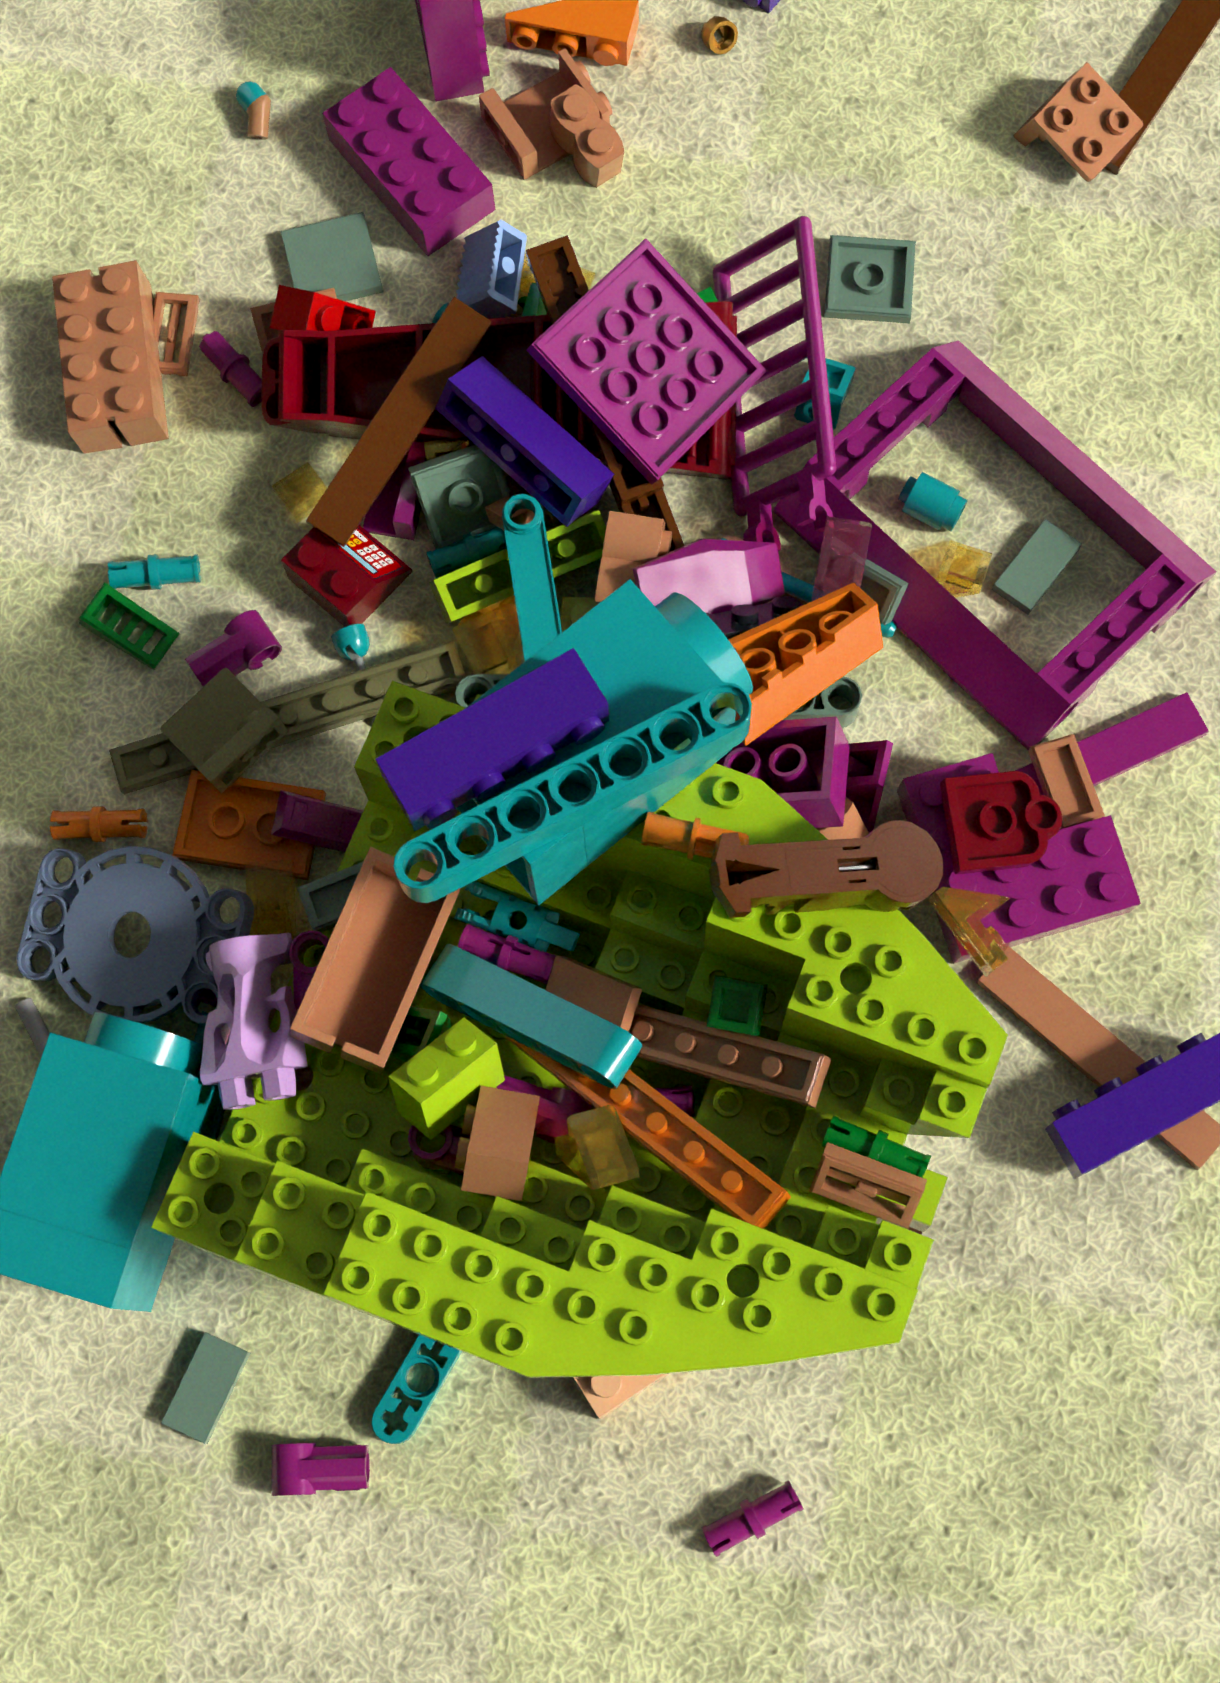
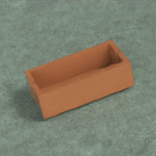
[52,260,169,454]
[290,847,461,1075]

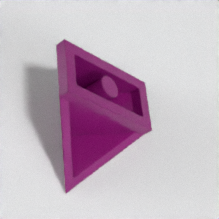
[846,740,893,833]

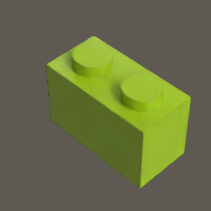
[388,1017,505,1140]

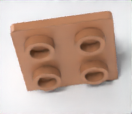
[1013,62,1143,182]

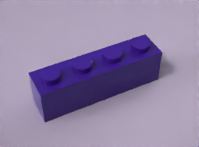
[435,356,614,527]
[376,648,609,831]
[1045,1033,1220,1179]

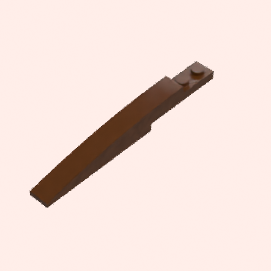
[526,235,685,552]

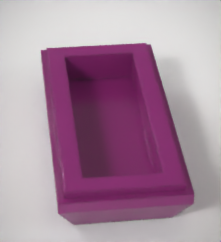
[271,790,363,853]

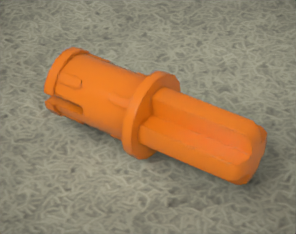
[641,811,749,860]

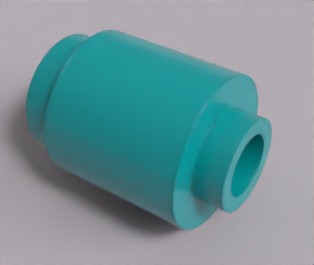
[898,472,968,532]

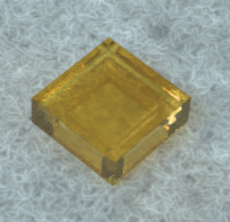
[272,462,327,523]

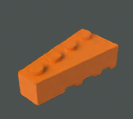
[729,582,883,746]

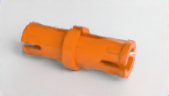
[50,806,148,842]

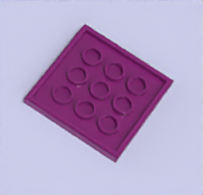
[526,238,767,485]

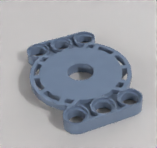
[17,846,254,1024]

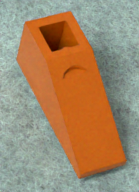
[505,0,639,66]

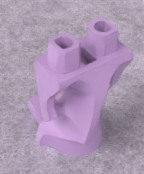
[200,933,307,1110]

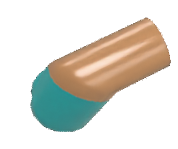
[236,81,271,139]

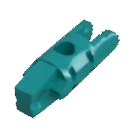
[454,881,580,952]

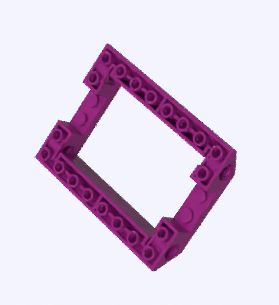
[773,340,1217,751]

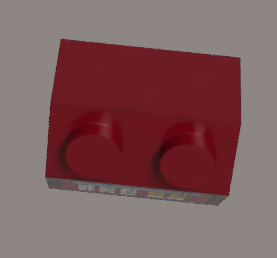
[281,525,413,627]

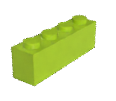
[429,510,606,624]

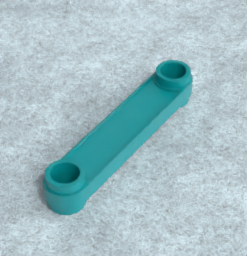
[502,494,562,661]

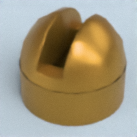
[701,16,738,54]

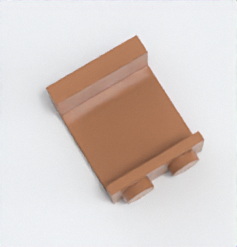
[479,48,612,180]

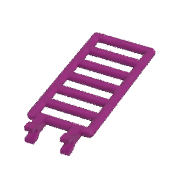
[713,216,837,552]

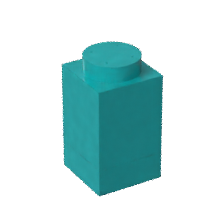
[456,579,753,905]
[0,1012,221,1312]

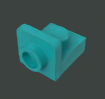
[794,358,856,430]

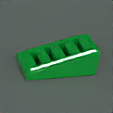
[79,583,180,670]

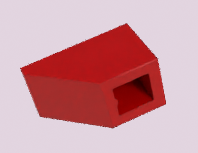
[270,285,376,331]

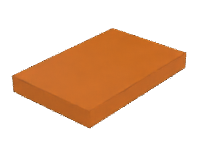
[172,770,326,880]

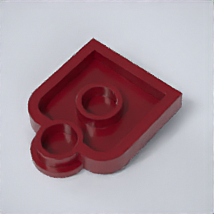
[940,771,1062,875]

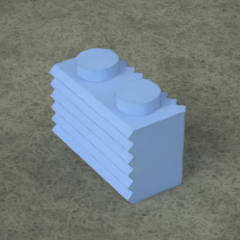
[456,220,527,319]

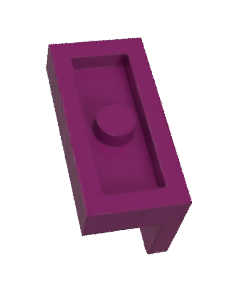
[363,441,432,541]

